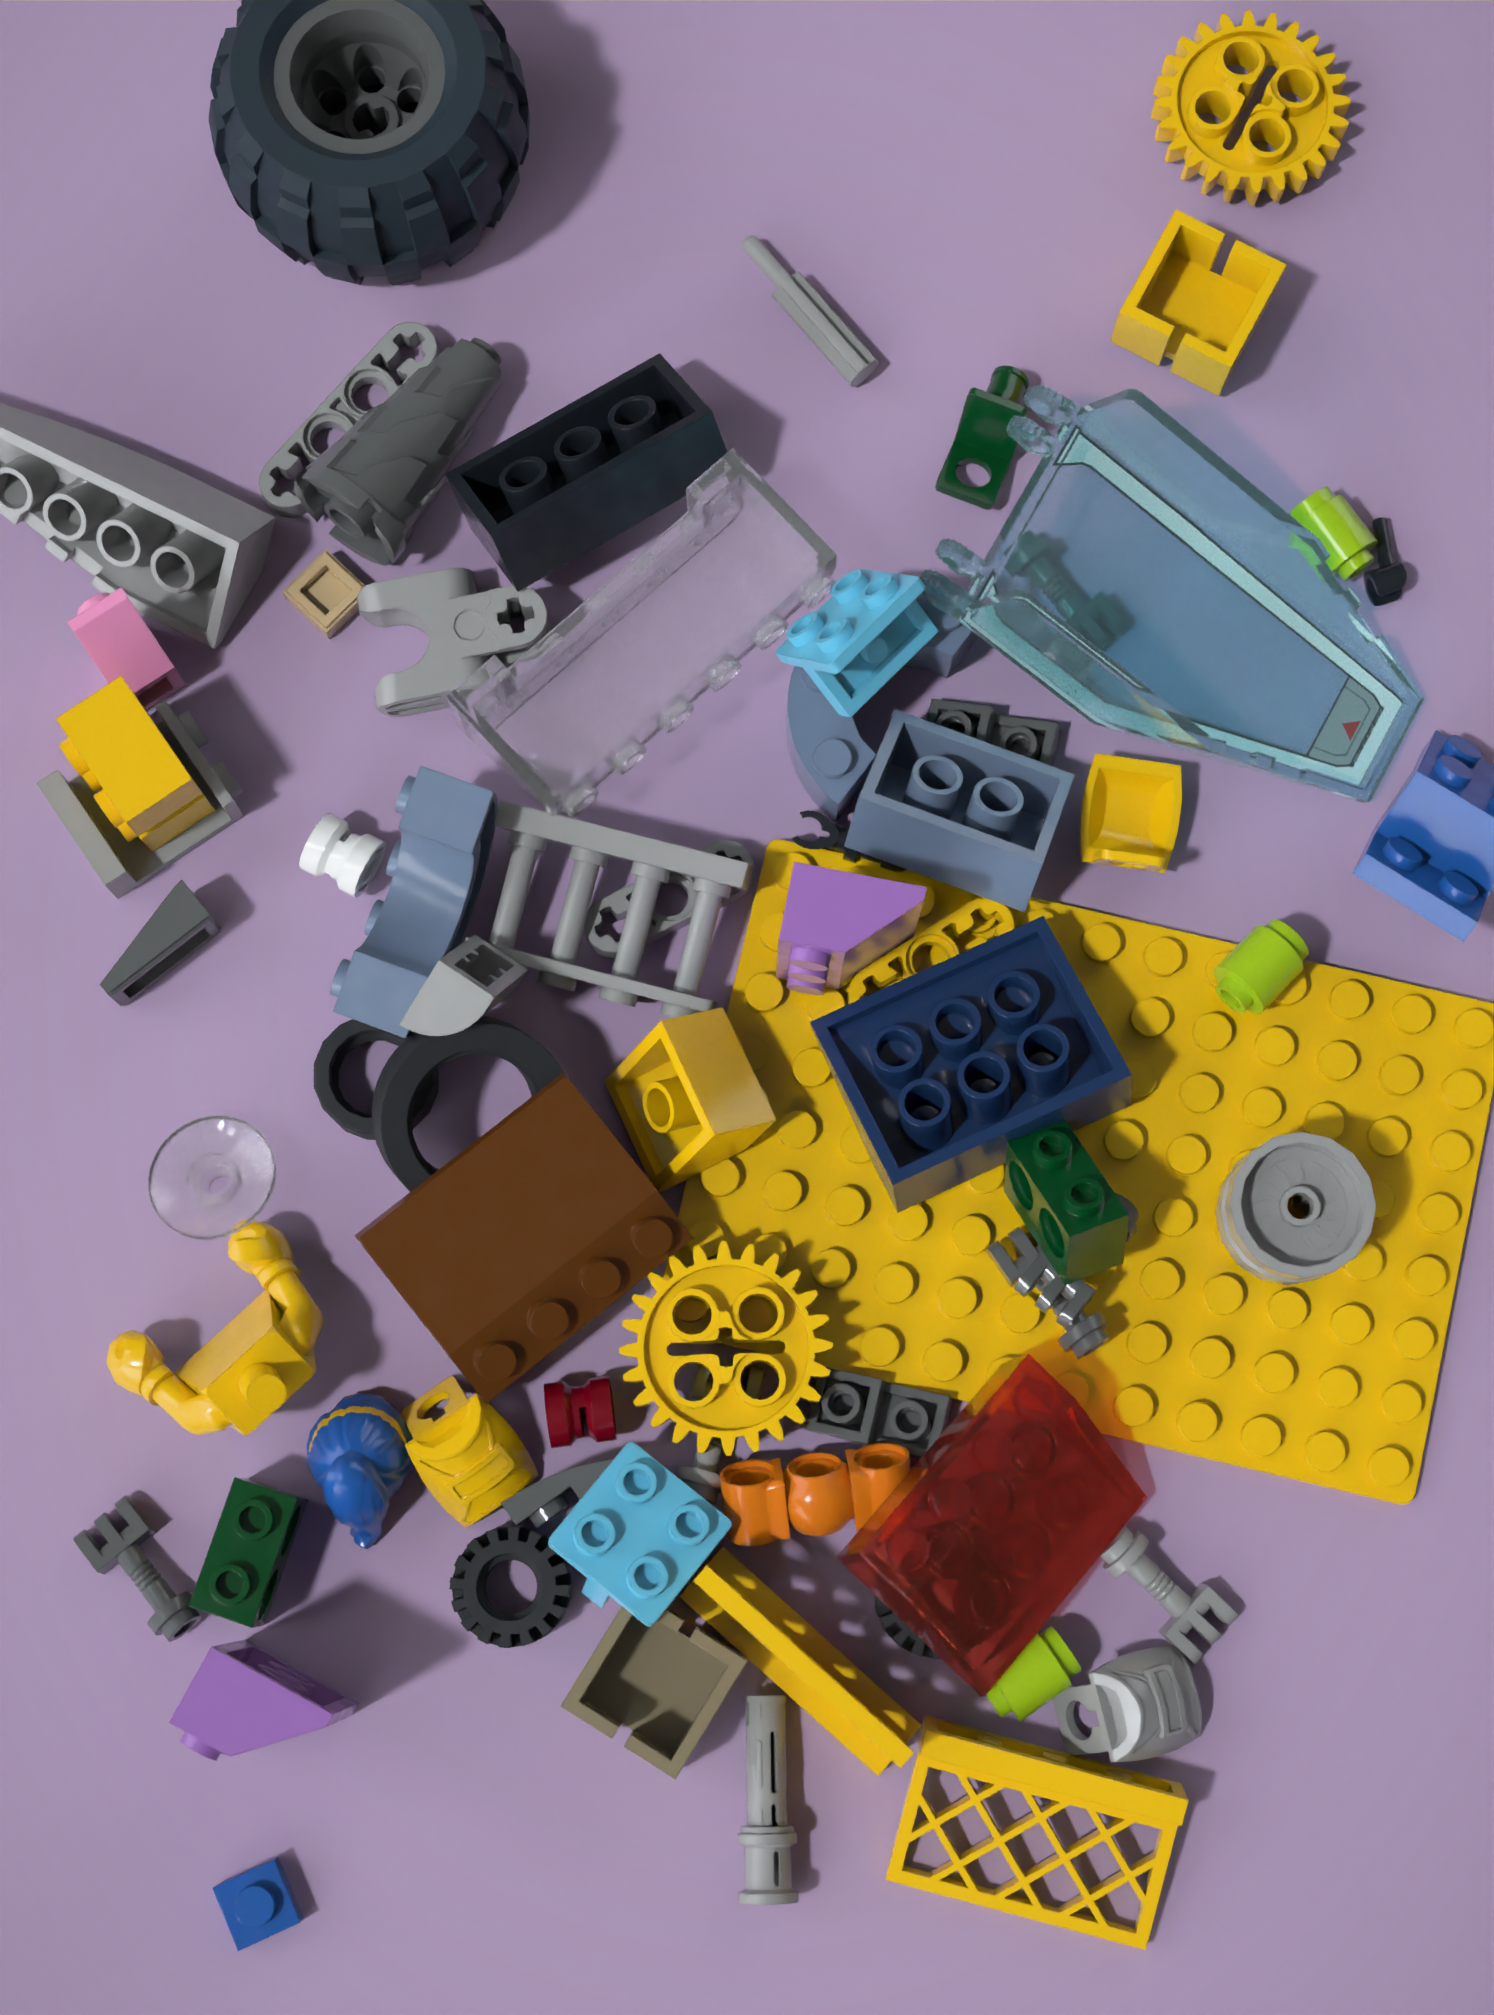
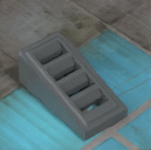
[100,880,222,1006]

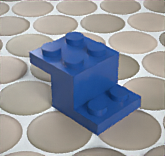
[1352,730,1494,942]

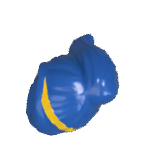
[307,1393,415,1549]

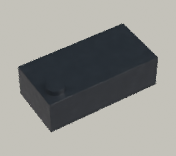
[445,353,734,592]

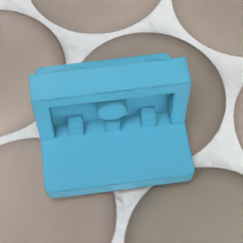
[775,569,939,718]
[548,1442,732,1627]

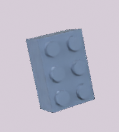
[844,710,1075,912]

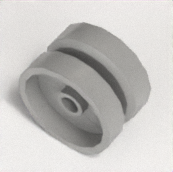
[1215,1132,1376,1286]

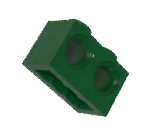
[1004,1120,1129,1285]
[189,1477,309,1628]

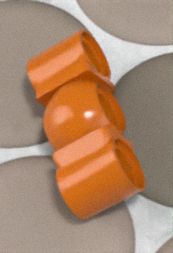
[719,1443,915,1546]

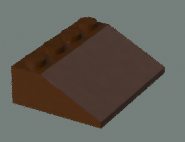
[355,1073,694,1403]

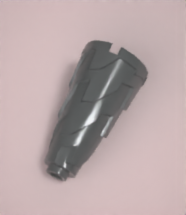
[294,338,501,566]

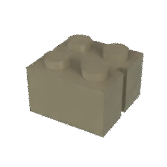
[561,1607,747,1780]

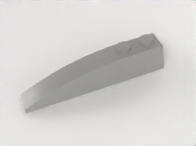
[0,403,276,649]

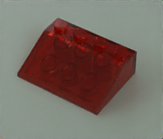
[836,1354,1148,1697]

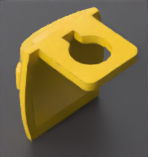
[1080,753,1182,874]
[401,1376,539,1528]

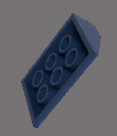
[810,916,1132,1212]

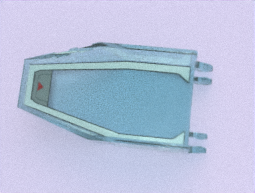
[919,384,1424,803]

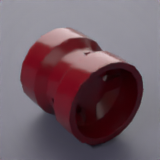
[544,1375,617,1448]

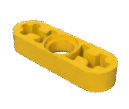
[848,897,1014,1004]

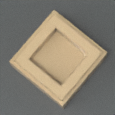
[282,549,365,639]

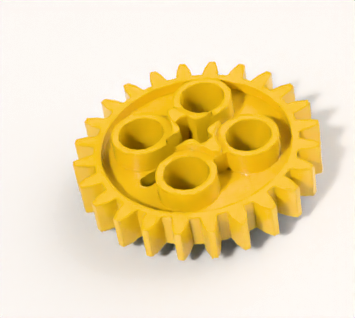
[1151,10,1351,206]
[619,1241,833,1456]

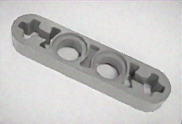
[259,321,439,518]

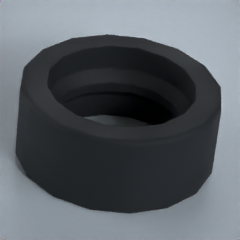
[314,1019,438,1140]

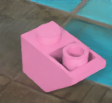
[67,587,186,711]

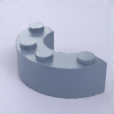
[786,584,984,822]
[330,765,498,1038]

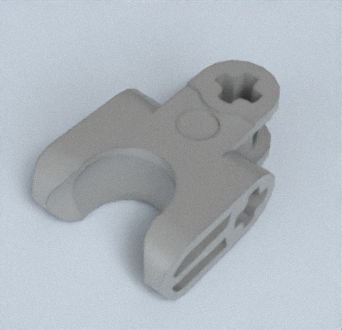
[357,568,552,718]

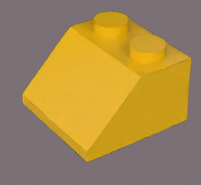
[604,1007,777,1192]

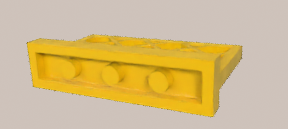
[679,1547,922,1776]
[885,1715,1189,1950]

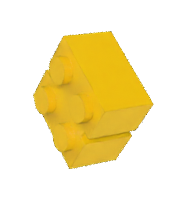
[1110,209,1287,396]
[56,676,215,852]

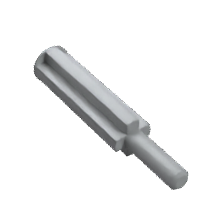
[742,236,879,387]

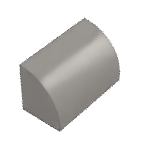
[399,935,528,1036]

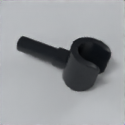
[1364,517,1407,606]

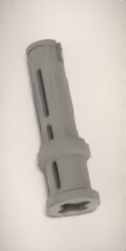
[737,1695,799,1905]

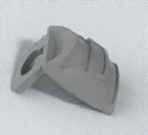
[1053,1646,1202,1762]

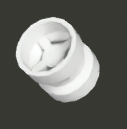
[299,813,386,898]

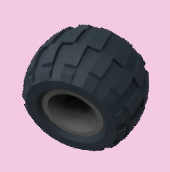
[208,0,530,285]

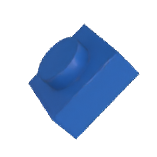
[212,1857,304,1951]

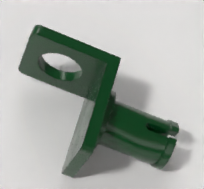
[935,365,1029,510]

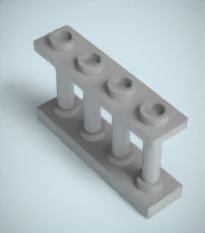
[465,800,753,1017]

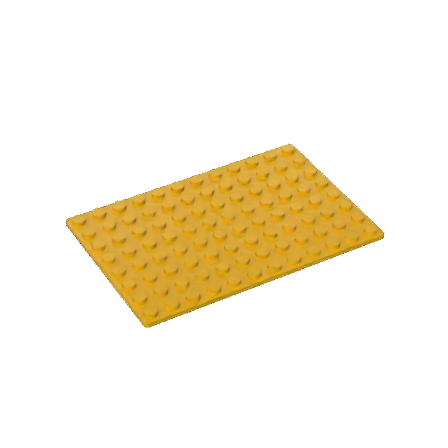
[663,839,1494,1505]

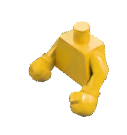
[106,1221,323,1436]

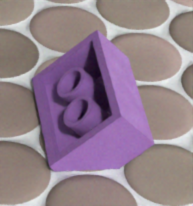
[776,862,927,995]
[169,1640,359,1760]

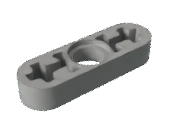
[584,840,754,959]

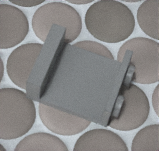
[36,699,244,899]

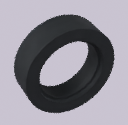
[372,1016,564,1192]

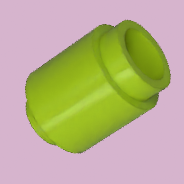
[1287,486,1378,582]
[1214,919,1309,1014]
[979,1626,1082,1722]

